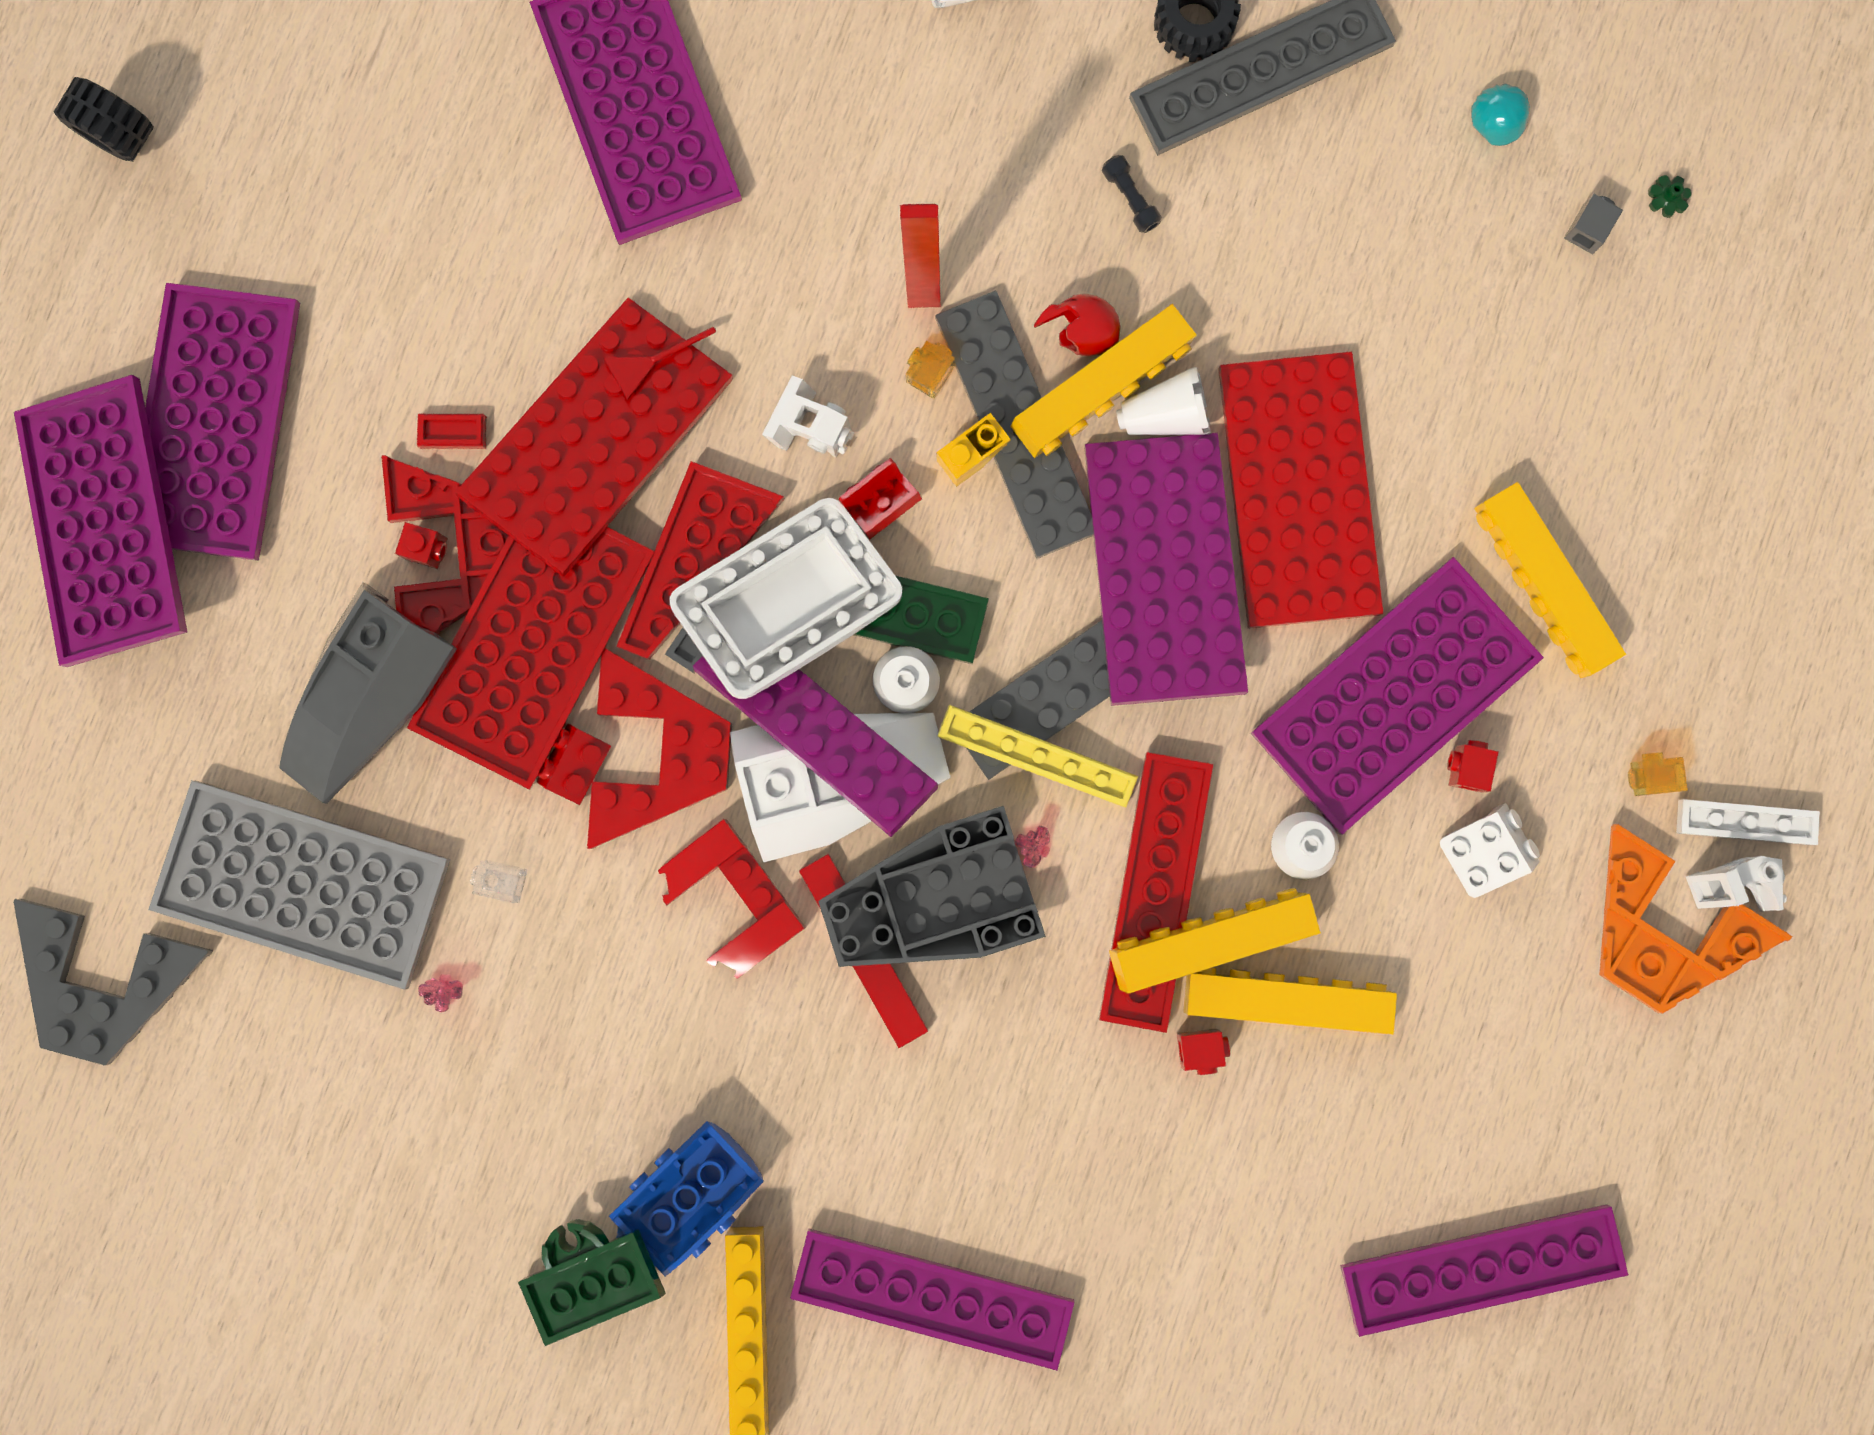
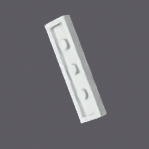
[1676,799,1820,845]

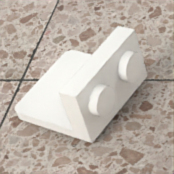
[1440,803,1540,898]

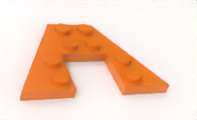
[1599,824,1793,1014]

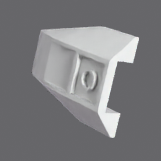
[730,713,951,862]

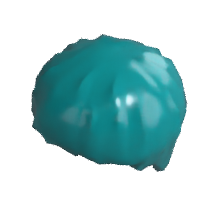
[1471,84,1530,146]

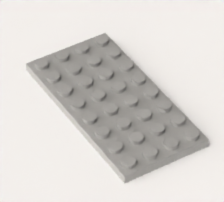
[148,780,451,990]

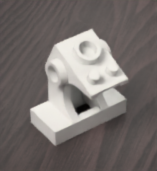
[762,375,854,457]
[1686,856,1787,912]

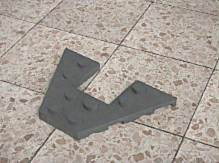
[13,899,213,1065]

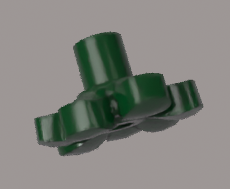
[1648,175,1692,218]

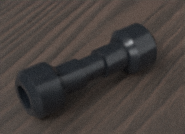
[1102,155,1162,233]

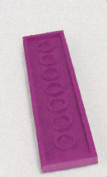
[693,656,938,837]
[1340,1204,1629,1337]
[790,1228,1075,1371]

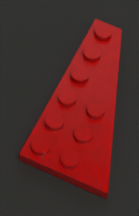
[616,461,785,660]

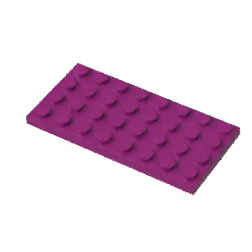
[529,0,742,245]
[145,282,301,561]
[14,375,188,667]
[1084,433,1248,706]
[1250,557,1544,835]

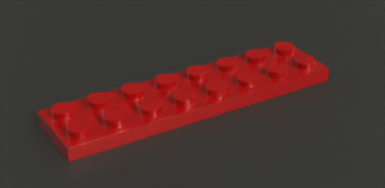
[1099,752,1213,1033]

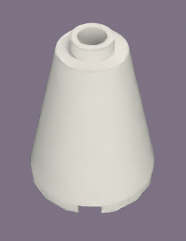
[1116,367,1211,435]

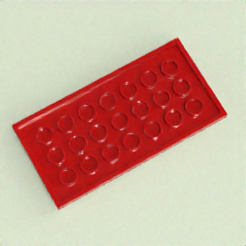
[455,297,733,577]
[1218,352,1383,629]
[407,527,655,790]

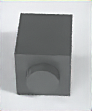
[1564,194,1623,255]

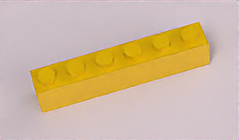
[1010,303,1197,458]
[1474,482,1627,678]
[1109,888,1321,993]
[1183,967,1397,1035]
[725,1226,769,1435]

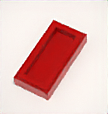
[417,414,487,449]

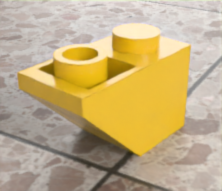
[936,413,1011,487]

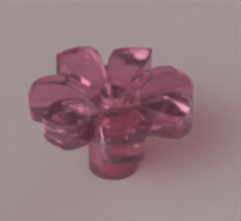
[1015,826,1050,868]
[418,975,463,1012]

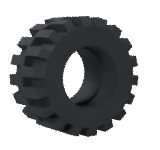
[1154,0,1241,62]
[53,77,154,162]

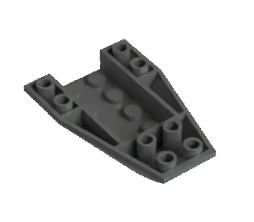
[279,582,457,804]
[818,806,1046,967]

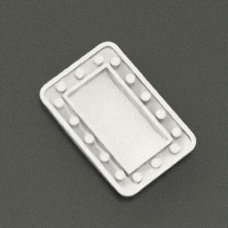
[670,498,902,699]

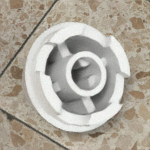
[873,646,940,713]
[1271,812,1339,880]

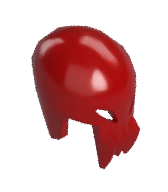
[1034,294,1121,356]

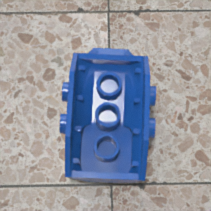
[609,1121,764,1277]

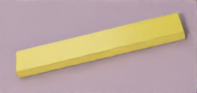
[937,704,1138,808]

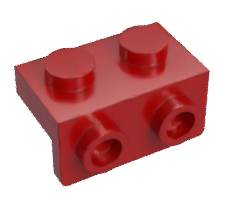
[839,458,922,540]
[537,723,611,805]

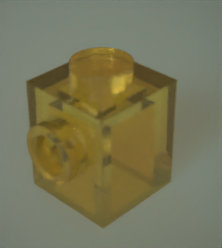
[905,340,955,399]
[1628,752,1688,796]

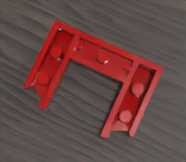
[658,819,806,979]

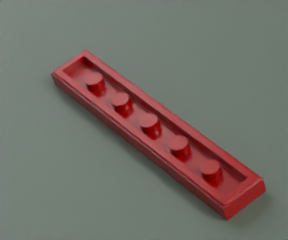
[799,854,929,1048]

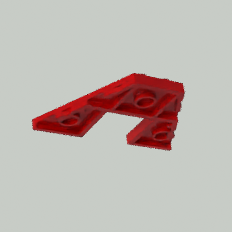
[381,455,509,634]
[587,648,732,849]

